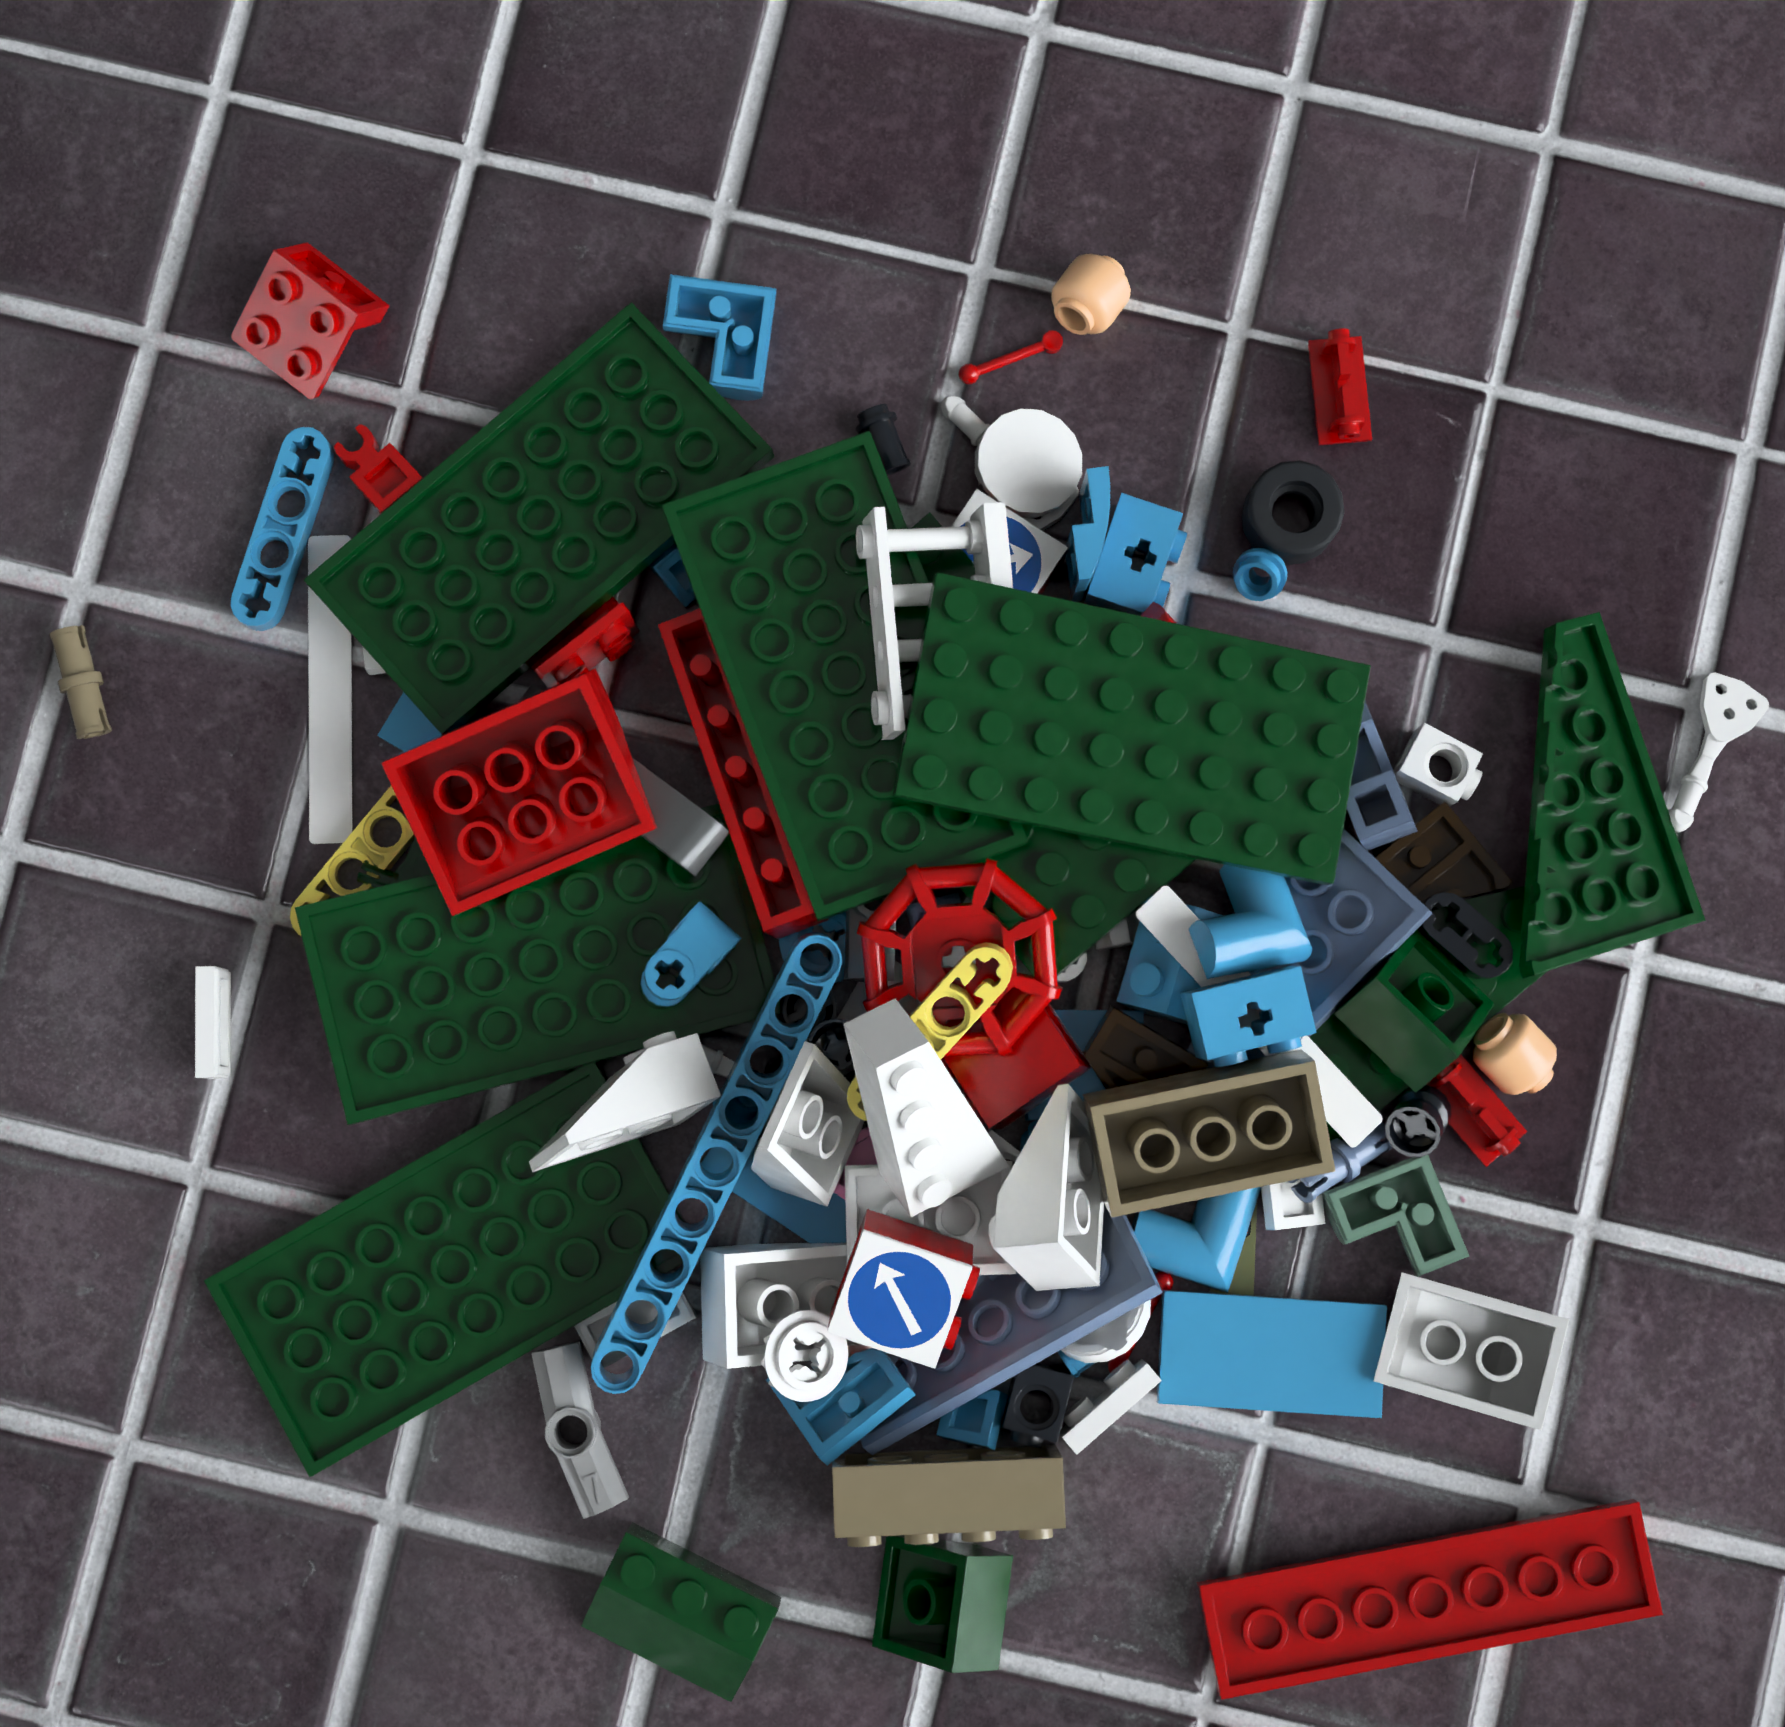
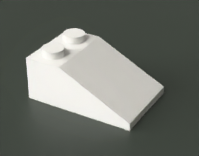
[529,1031,721,1172]
[751,1041,865,1207]
[989,1084,1104,1291]
[700,1243,871,1369]
[1374,1272,1570,1431]

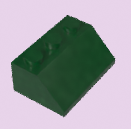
[581,1522,782,1702]

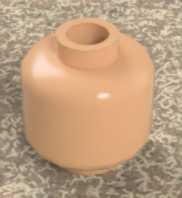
[1051,254,1131,335]
[1473,1013,1557,1095]

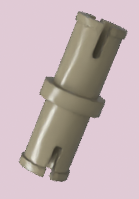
[49,625,112,739]

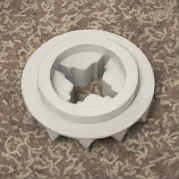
[760,1309,848,1402]

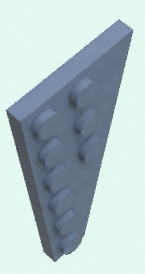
[1187,828,1432,1069]
[860,1204,1163,1455]

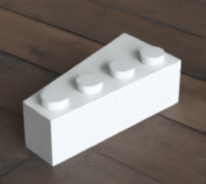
[843,998,1009,1217]

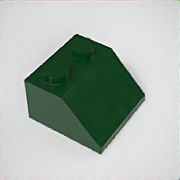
[1334,930,1495,1093]
[872,1535,1013,1673]

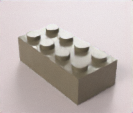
[1082,1049,1335,1217]
[832,1444,1066,1547]

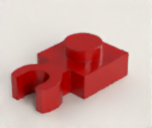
[334,424,423,514]

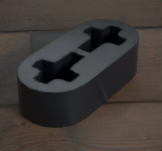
[1418,892,1513,979]

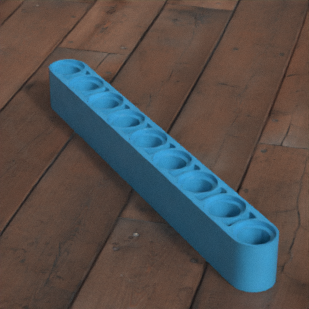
[591,932,842,1394]

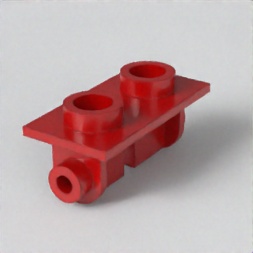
[1308,328,1372,445]
[1426,1054,1528,1167]

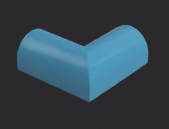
[663,274,777,401]
[1188,865,1312,979]
[1131,1187,1261,1293]

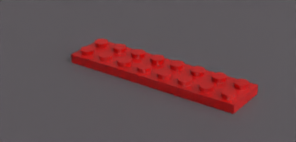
[1197,1499,1663,1700]

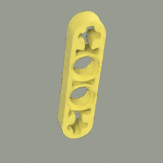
[290,786,415,936]
[847,942,1013,1121]

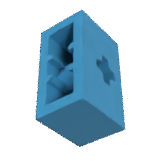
[1084,493,1187,616]
[1180,966,1317,1067]

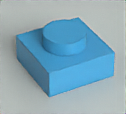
[936,1389,1008,1450]

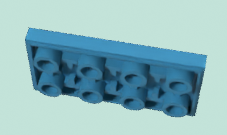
[1156,1290,1387,1418]

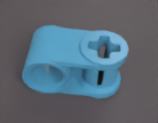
[640,901,742,1007]

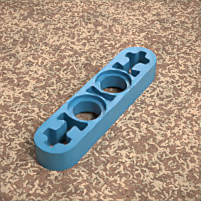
[230,427,335,631]

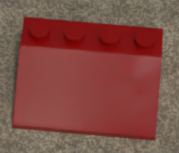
[381,668,657,916]

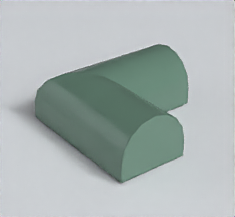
[1322,1155,1469,1277]

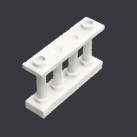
[856,502,1013,740]

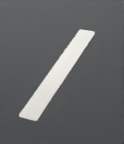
[308,535,352,844]
[1136,886,1383,1147]

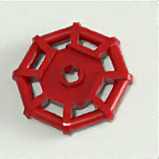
[856,858,1063,1057]

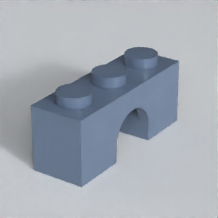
[1347,701,1418,851]

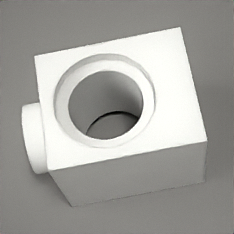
[1393,723,1483,807]

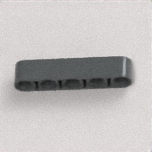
[519,684,729,876]

